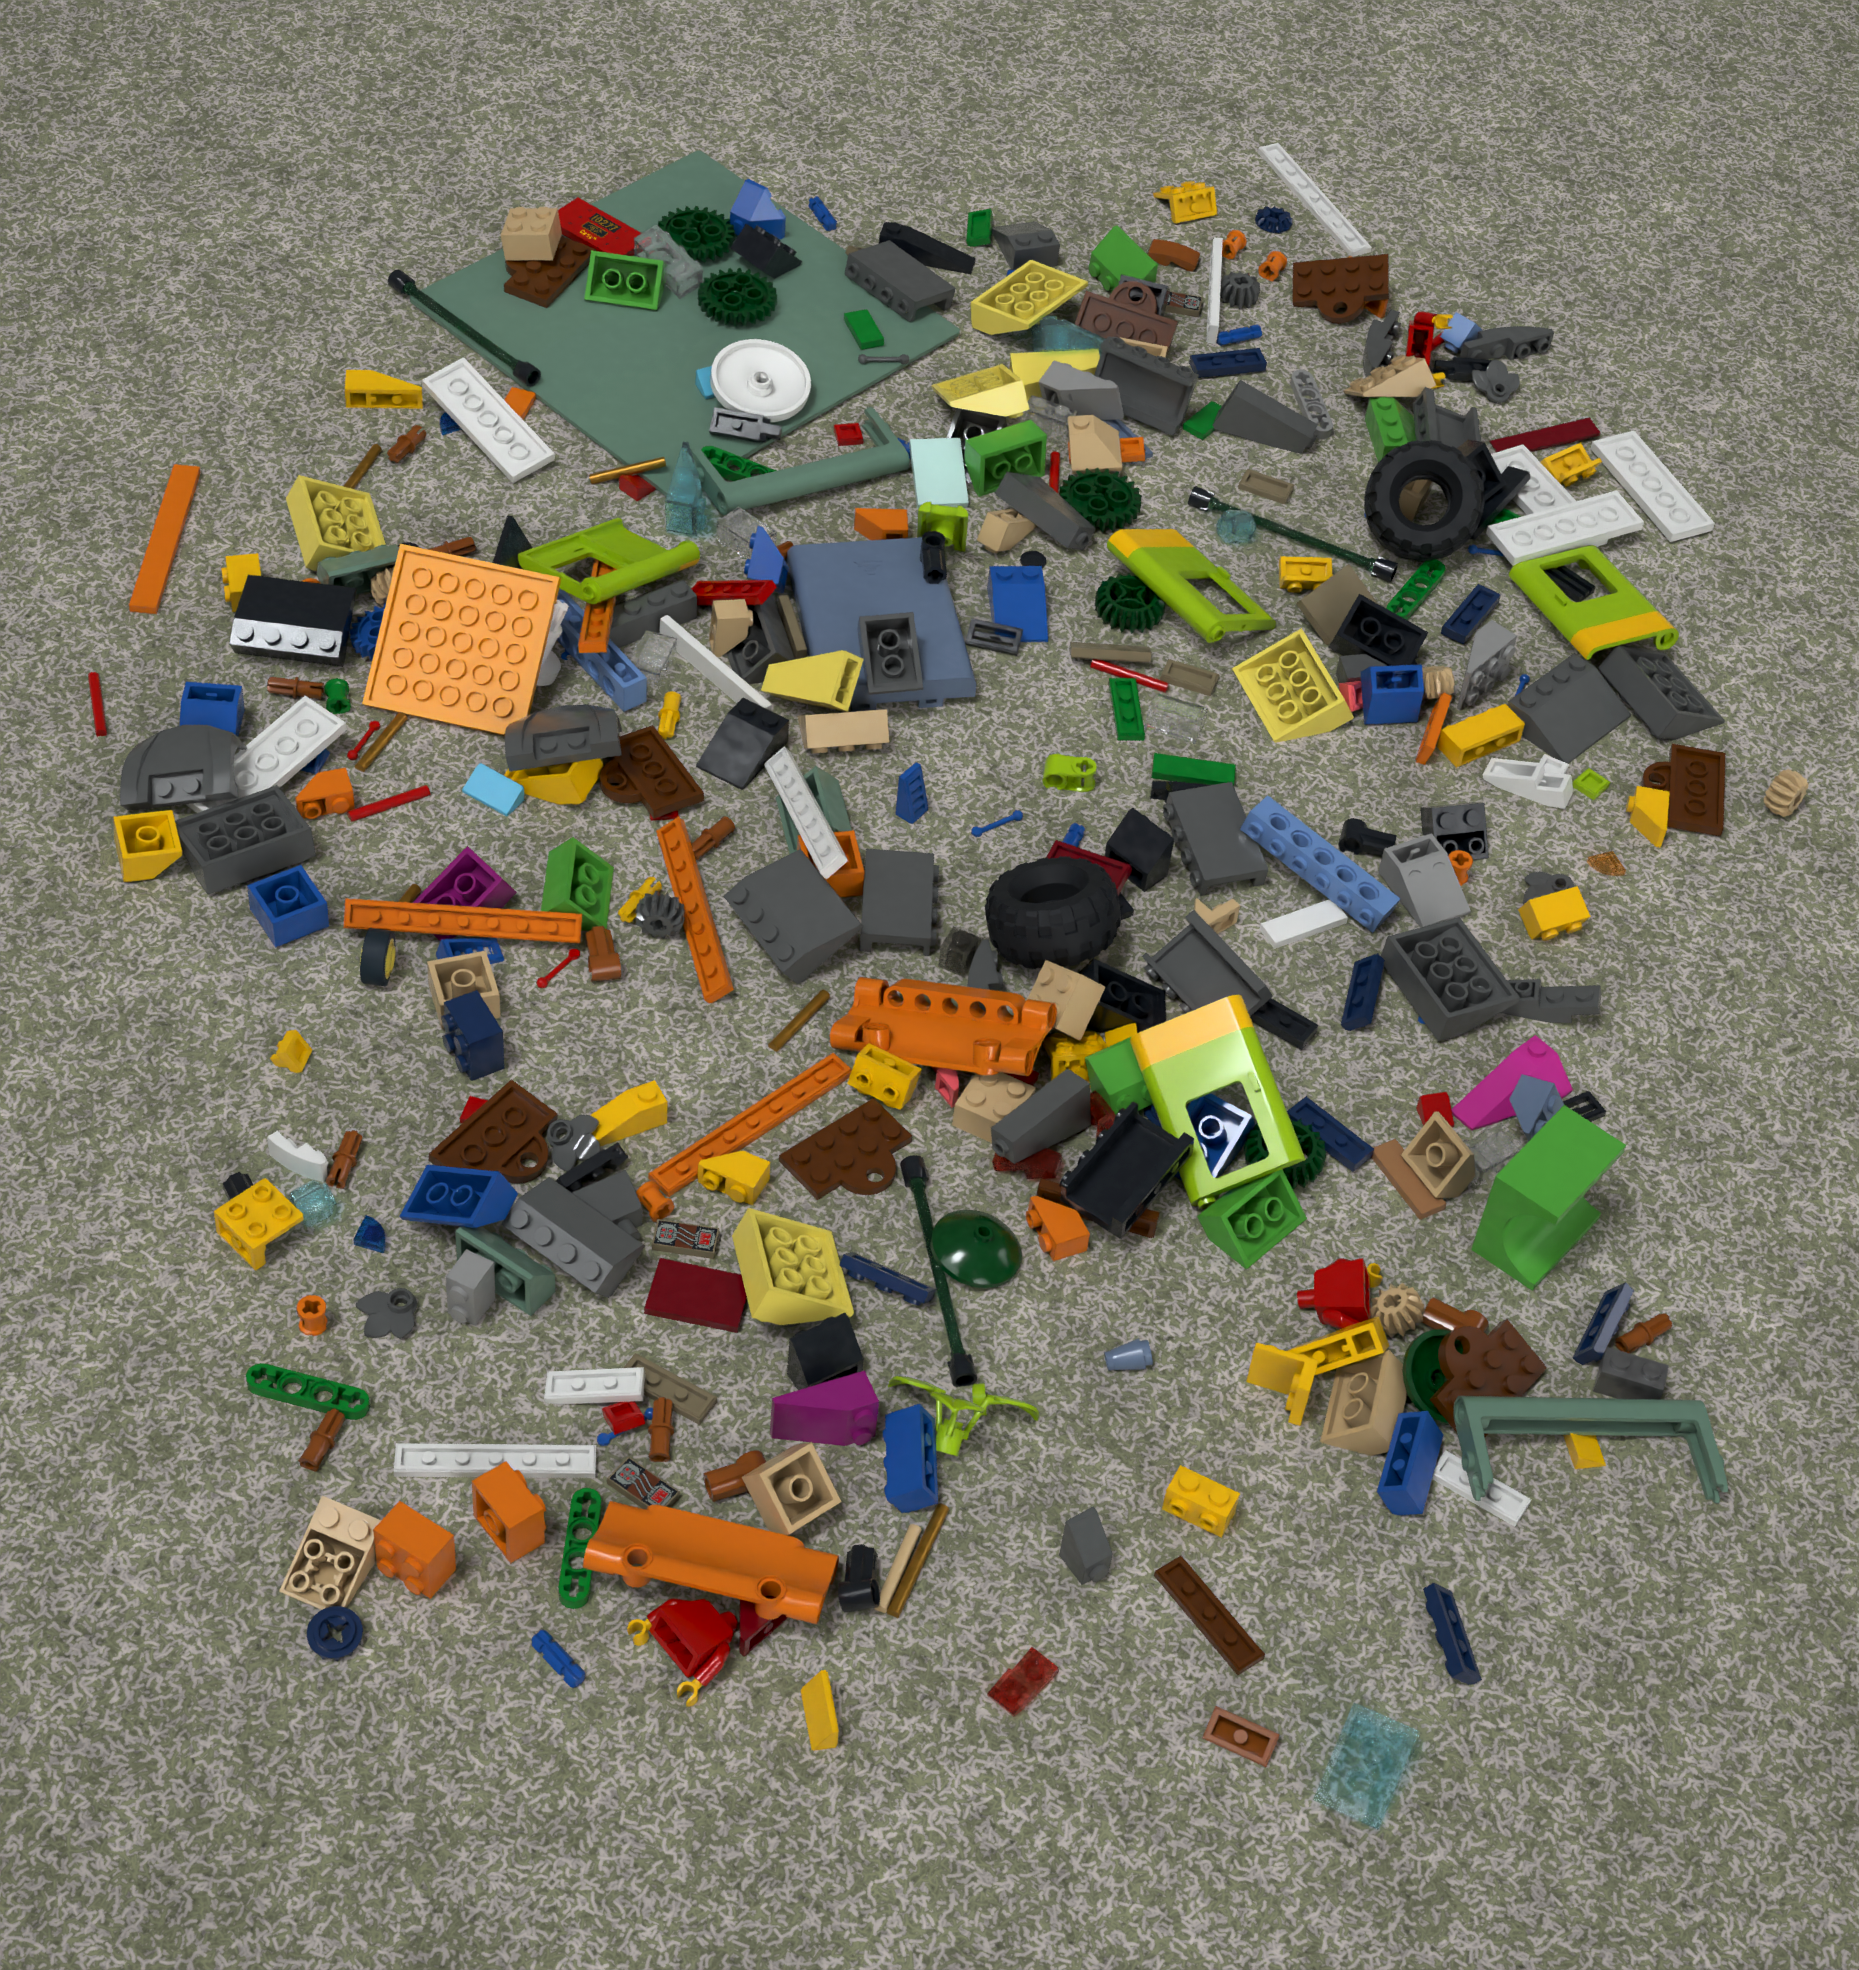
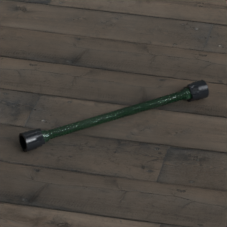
[388,269,541,387]
[1188,486,1398,582]
[900,1155,977,1387]

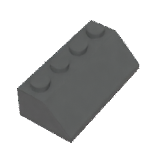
[727,579,795,684]
[609,580,697,648]
[501,1177,645,1298]

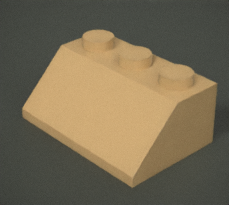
[798,709,889,754]
[1320,1350,1407,1456]

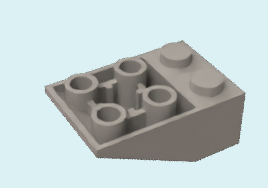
[1039,360,1124,421]
[1457,620,1517,711]
[1378,833,1471,927]

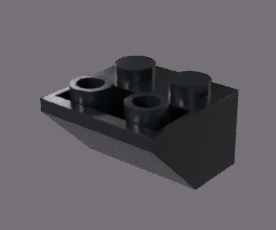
[731,224,802,279]
[1420,802,1489,860]
[1104,808,1174,892]
[787,1313,864,1390]

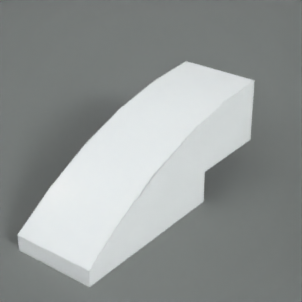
[1483,758,1573,809]

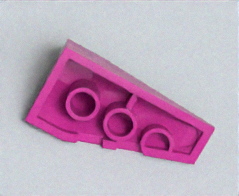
[1451,1035,1573,1131]

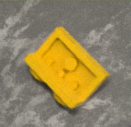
[1540,442,1602,487]
[1279,556,1332,593]

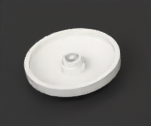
[710,339,811,423]

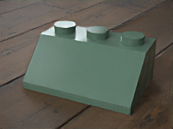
[317,544,399,594]
[776,766,852,854]
[455,1226,556,1316]

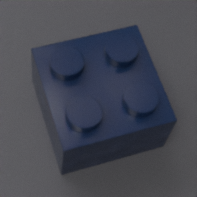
[441,990,504,1081]

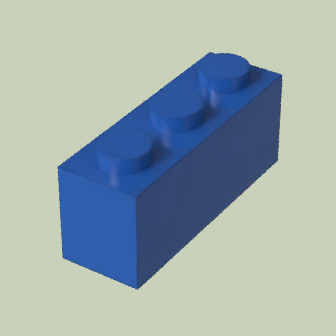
[883,1404,938,1513]
[1377,1411,1444,1515]

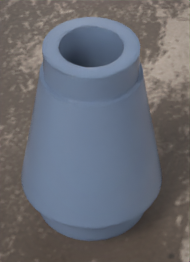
[1104,1338,1153,1371]

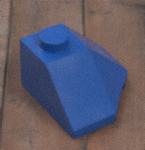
[730,179,786,239]

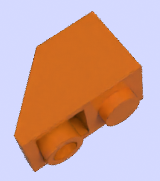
[854,508,908,540]
[295,767,355,819]
[1026,1196,1090,1261]

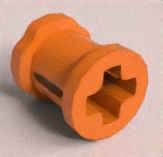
[1222,230,1247,259]
[1258,251,1287,281]
[1448,850,1473,886]
[636,1181,675,1222]
[297,1295,328,1336]

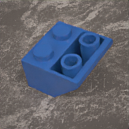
[744,526,789,593]
[1360,665,1424,725]
[179,682,245,737]

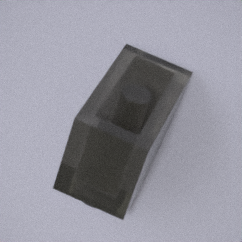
[938,926,989,978]

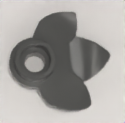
[1472,359,1520,403]
[1523,871,1574,905]
[547,1115,601,1172]
[356,1288,417,1339]

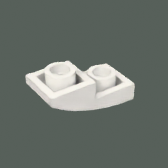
[267,1131,328,1182]

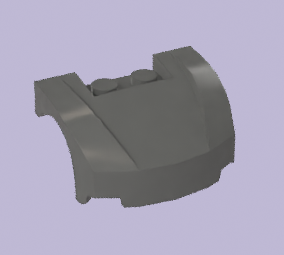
[505,704,622,771]
[120,725,247,810]

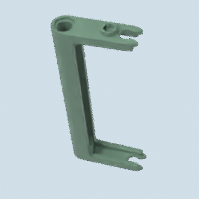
[688,407,910,515]
[1453,1396,1728,1503]

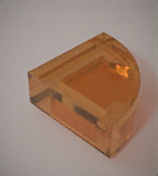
[1587,851,1626,876]

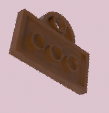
[504,236,596,308]
[1293,254,1389,324]
[1070,281,1179,358]
[600,725,704,818]
[1641,744,1726,836]
[428,1079,558,1184]
[779,1098,912,1200]
[1429,1319,1547,1437]

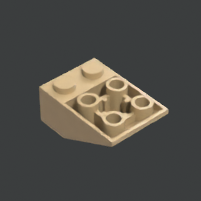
[1343,355,1436,397]
[279,1496,382,1610]

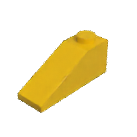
[345,370,423,409]
[590,1080,668,1147]
[1286,1316,1390,1375]

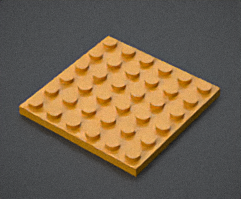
[362,544,561,736]

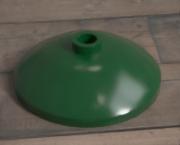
[930,1210,1022,1288]
[1402,1329,1463,1425]

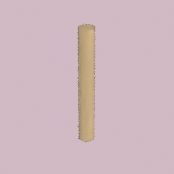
[874,1524,922,1613]

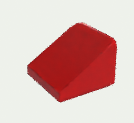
[619,475,656,501]
[1416,1092,1454,1128]

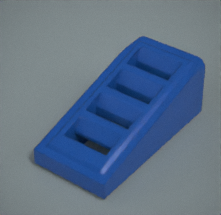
[895,762,928,824]
[436,938,504,964]

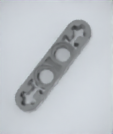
[1290,370,1333,439]

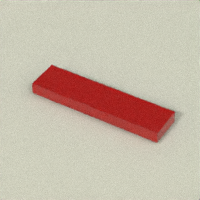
[691,580,777,605]

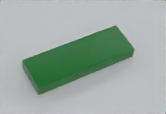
[1108,678,1145,741]
[1151,753,1236,786]

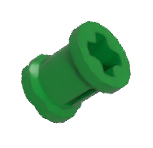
[324,678,351,714]

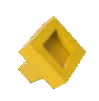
[270,1030,313,1073]

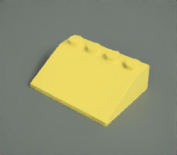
[971,260,1088,335]
[931,364,1030,418]
[286,475,386,571]
[1232,628,1354,743]
[732,1208,854,1325]

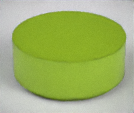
[972,1383,987,1416]

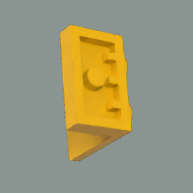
[1153,181,1218,223]
[1042,1031,1108,1088]
[214,1178,304,1271]
[1246,1343,1318,1426]

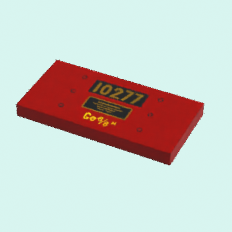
[558,197,650,256]

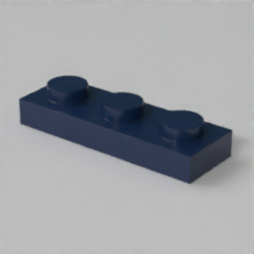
[1189,348,1267,378]
[1441,584,1501,644]
[1341,953,1385,1031]
[1287,1096,1374,1172]
[839,1252,937,1306]
[1572,1282,1634,1365]
[1423,1583,1482,1685]

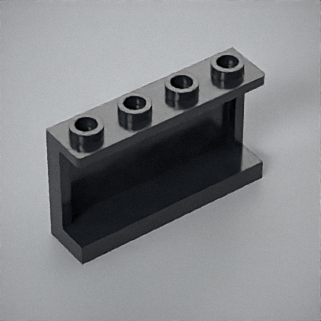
[1059,1102,1194,1239]

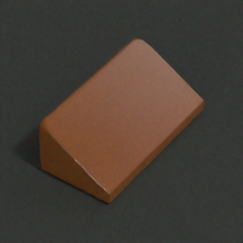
[1202,1706,1280,1767]

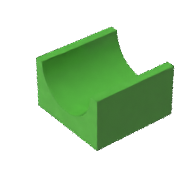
[1471,1105,1626,1291]

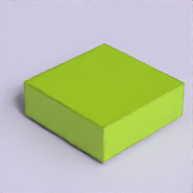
[1572,768,1611,800]

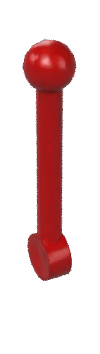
[347,721,380,760]
[536,949,580,988]

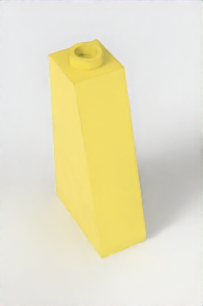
[1010,349,1100,402]
[761,650,864,712]

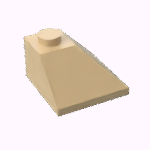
[1068,415,1122,474]

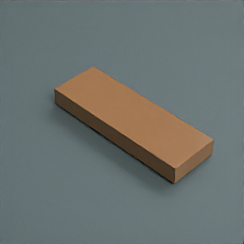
[1371,1139,1447,1220]

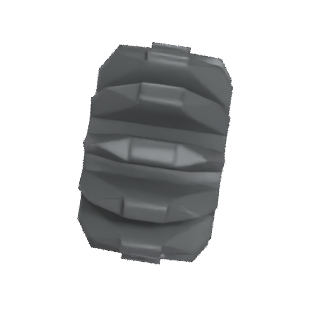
[1220,271,1260,310]
[635,891,685,939]

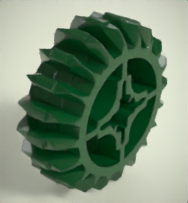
[1094,572,1166,634]
[1244,1115,1326,1190]

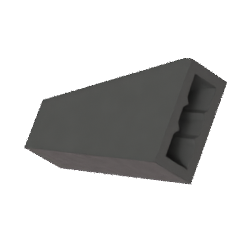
[1212,380,1317,454]
[995,472,1096,550]
[991,1068,1091,1164]

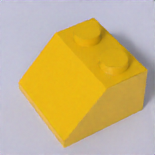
[113,810,182,882]

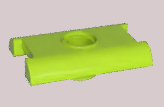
[917,502,968,552]

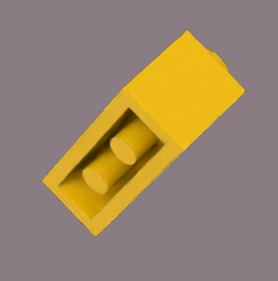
[1437,704,1525,768]

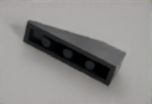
[879,221,976,275]

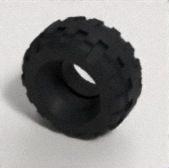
[1364,440,1484,562]
[985,856,1121,969]

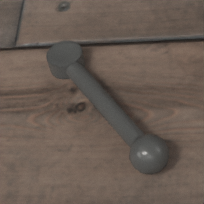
[858,354,909,364]

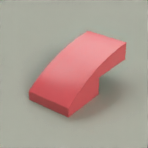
[931,1066,959,1108]

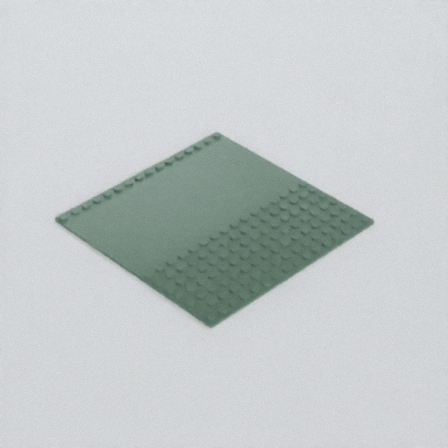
[410,151,960,499]

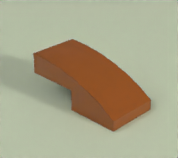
[1147,239,1200,272]

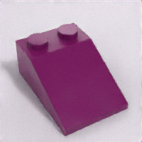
[413,846,517,941]
[770,1371,879,1446]

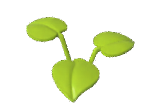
[888,1376,1039,1457]

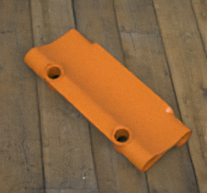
[830,977,1057,1076]
[583,1501,839,1624]

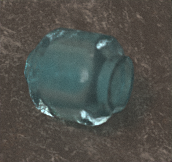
[1216,510,1256,544]
[289,1180,336,1227]

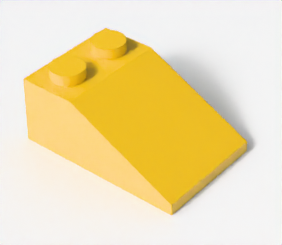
[504,758,604,805]

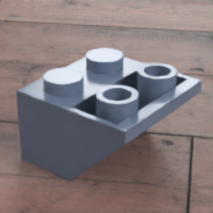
[1510,1074,1564,1142]

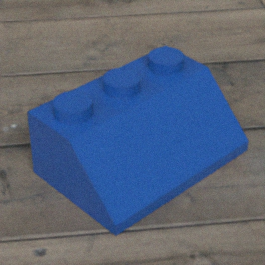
[399,1165,518,1228]

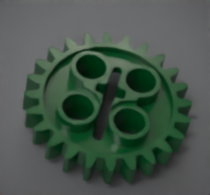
[657,206,735,263]
[698,268,777,326]
[1059,468,1142,532]

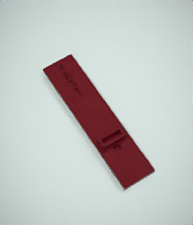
[1489,417,1601,452]

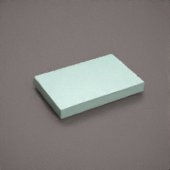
[909,438,969,509]

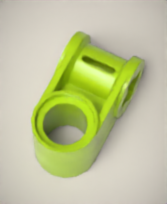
[1042,754,1097,792]

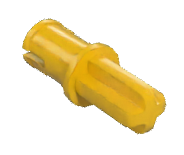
[658,691,682,740]
[618,877,662,923]

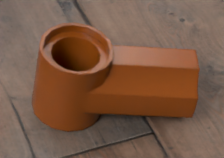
[586,926,621,982]
[1422,1297,1489,1333]
[703,1450,766,1502]

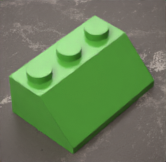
[1088,225,1158,293]
[584,250,667,310]
[1365,397,1416,462]
[964,420,1047,497]
[541,837,614,931]
[1085,1037,1153,1121]
[1197,1169,1307,1269]

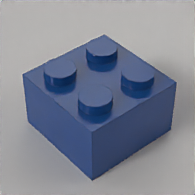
[247,865,329,948]

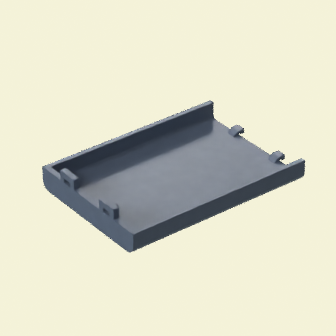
[787,537,977,712]

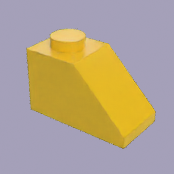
[1626,786,1670,848]

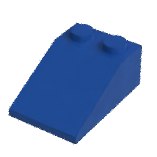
[987,566,1048,642]
[1174,1093,1256,1180]

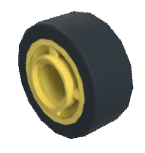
[360,928,396,987]

